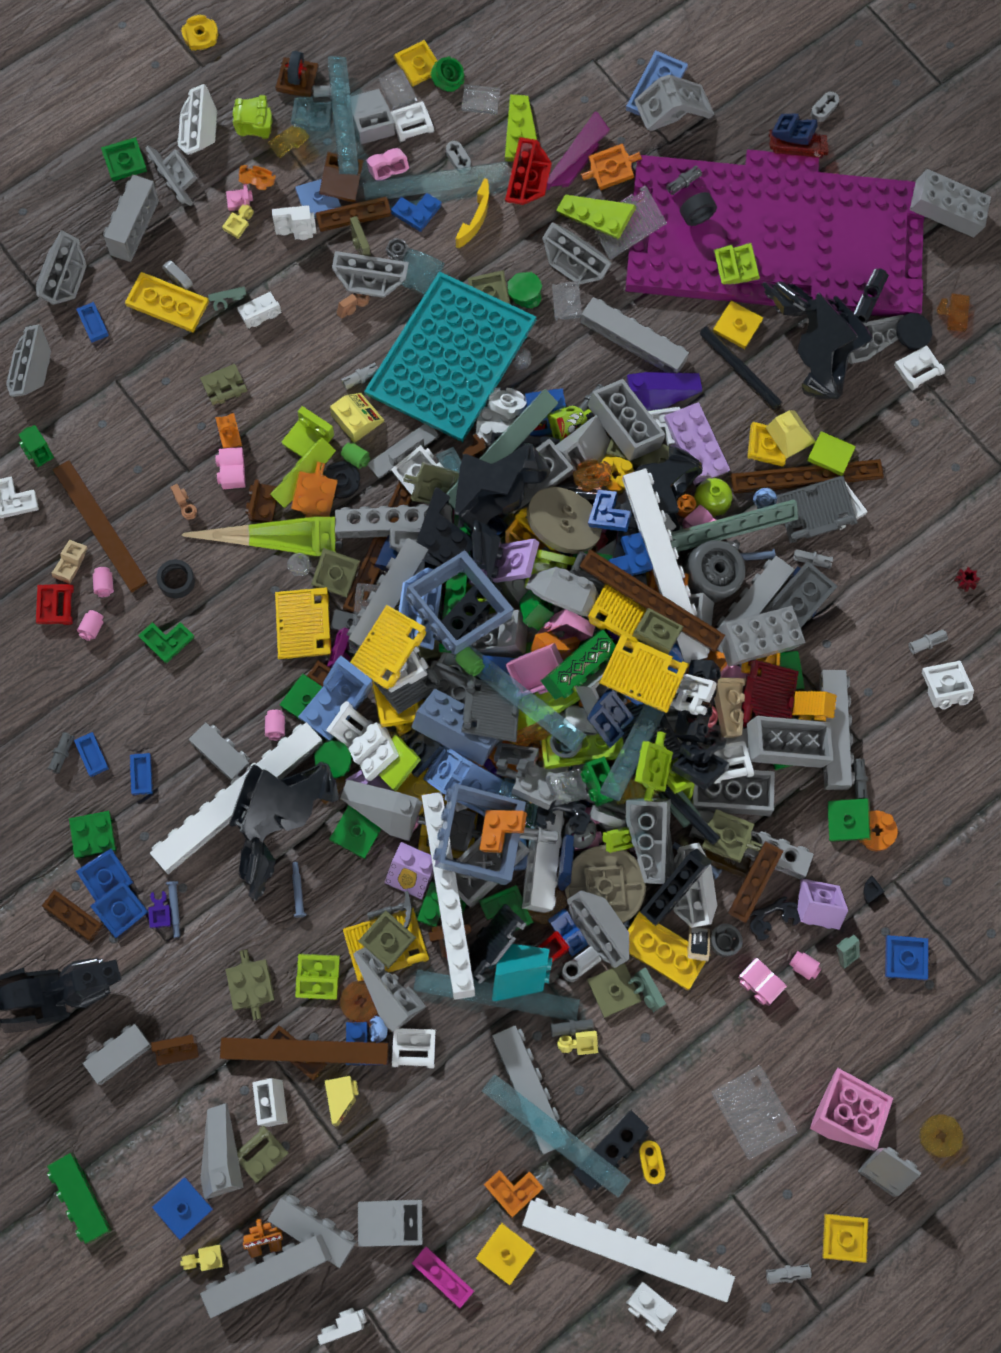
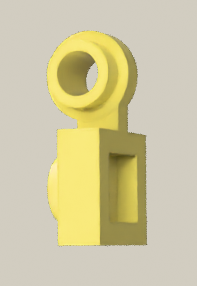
[222,205,254,239]
[557,1031,598,1055]
[180,1245,224,1271]

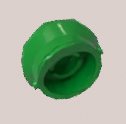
[430,56,464,92]
[507,272,543,308]
[315,740,352,778]

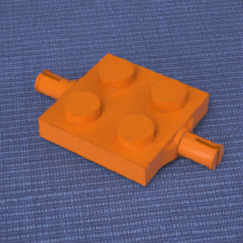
[581,143,642,190]
[291,462,338,518]

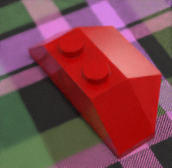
[505,137,552,205]

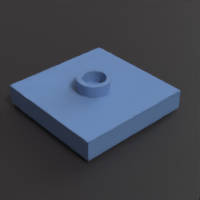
[295,179,341,218]

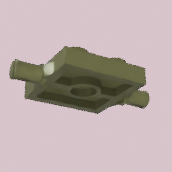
[403,462,459,505]
[702,809,762,863]
[225,950,275,1021]

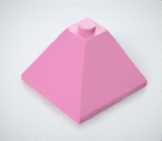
[810,1068,893,1151]

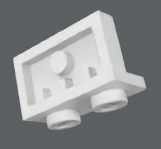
[237,292,281,328]
[627,1282,677,1332]

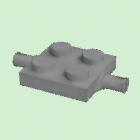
[505,764,571,810]

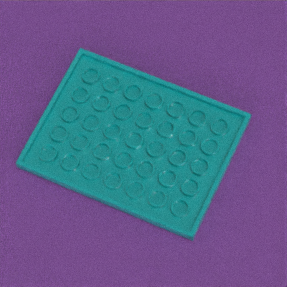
[364,271,537,442]

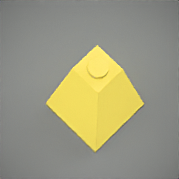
[766,410,816,459]

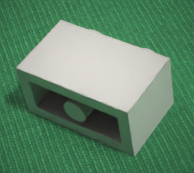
[253,1078,288,1127]

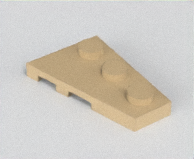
[714,678,746,738]

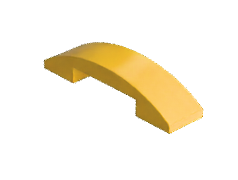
[456,178,489,248]

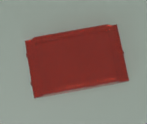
[769,130,828,158]

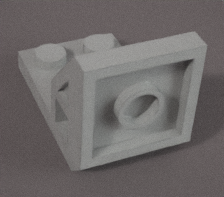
[634,75,715,131]

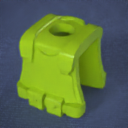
[233,95,272,139]

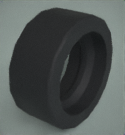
[680,192,717,226]
[156,559,195,599]

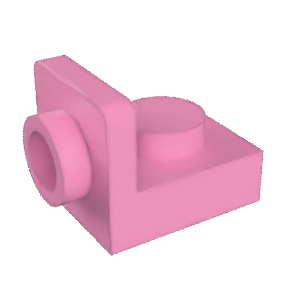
[226,184,253,211]

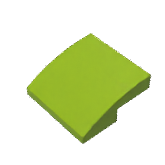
[714,243,760,284]
[807,431,856,476]
[378,734,421,791]
[295,954,340,1000]

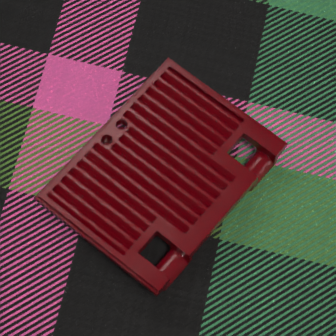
[742,660,799,728]

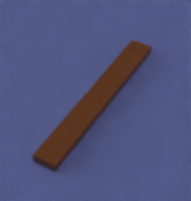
[730,459,884,494]
[52,460,148,593]
[343,480,412,615]
[579,550,725,653]
[220,1037,389,1065]

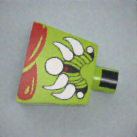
[547,406,594,442]

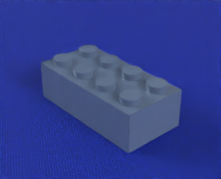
[411,689,500,766]

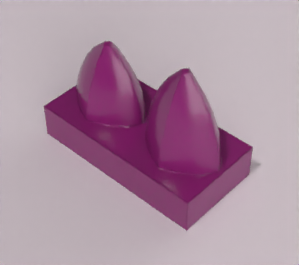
[327,627,359,668]

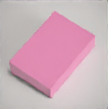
[538,609,595,642]
[505,643,563,698]

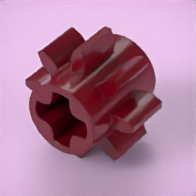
[954,567,980,592]

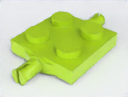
[635,732,673,802]

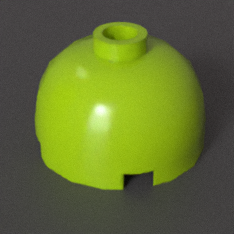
[694,478,732,517]

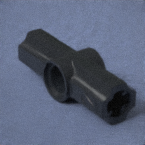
[854,268,889,323]

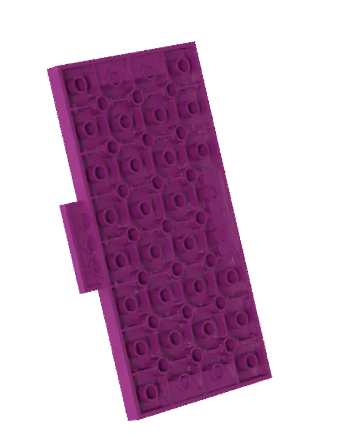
[625,149,925,317]

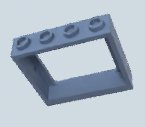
[406,550,514,655]
[433,783,526,885]

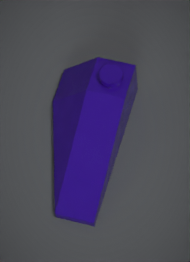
[626,372,702,411]

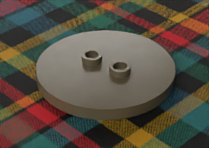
[527,487,602,554]
[565,845,647,923]

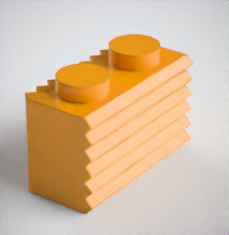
[792,691,837,722]

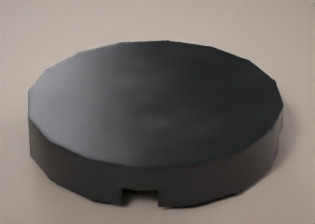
[896,313,933,350]
[323,461,360,499]

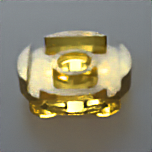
[919,1114,963,1158]

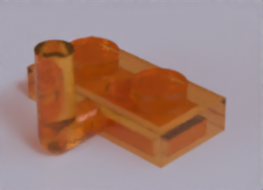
[936,293,970,332]
[511,719,552,761]

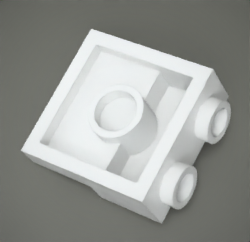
[272,206,316,240]
[476,407,516,447]
[391,445,444,495]
[382,646,429,693]
[922,661,974,709]
[349,722,399,781]
[318,1308,367,1345]

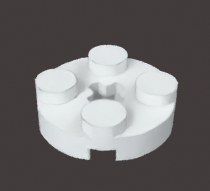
[488,388,526,419]

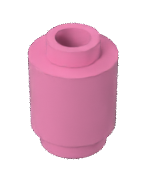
[92,567,114,597]
[77,610,104,641]
[265,710,285,741]
[789,951,821,980]

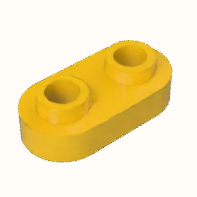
[639,1141,665,1184]

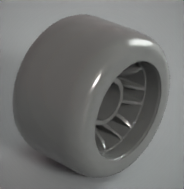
[682,540,745,602]

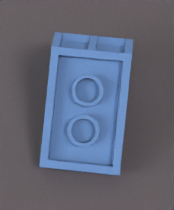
[298,656,372,742]
[423,745,514,816]

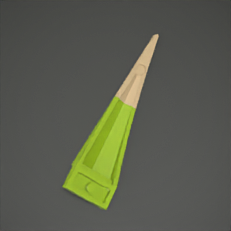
[182,516,336,556]

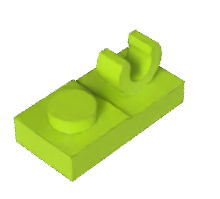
[602,826,634,853]

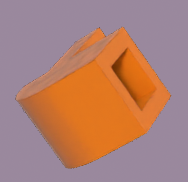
[530,631,580,661]

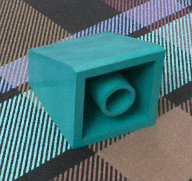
[492,944,552,1001]

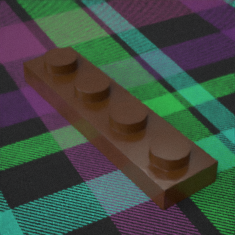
[316,197,391,232]
[728,841,784,923]

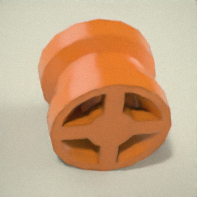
[677,494,696,518]

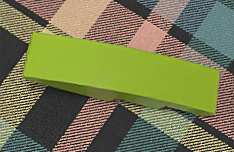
[271,437,336,508]

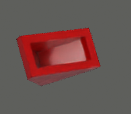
[538,931,570,963]

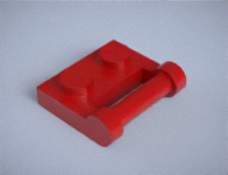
[36,584,74,625]

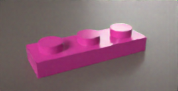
[412,1247,474,1308]

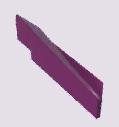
[546,111,610,190]

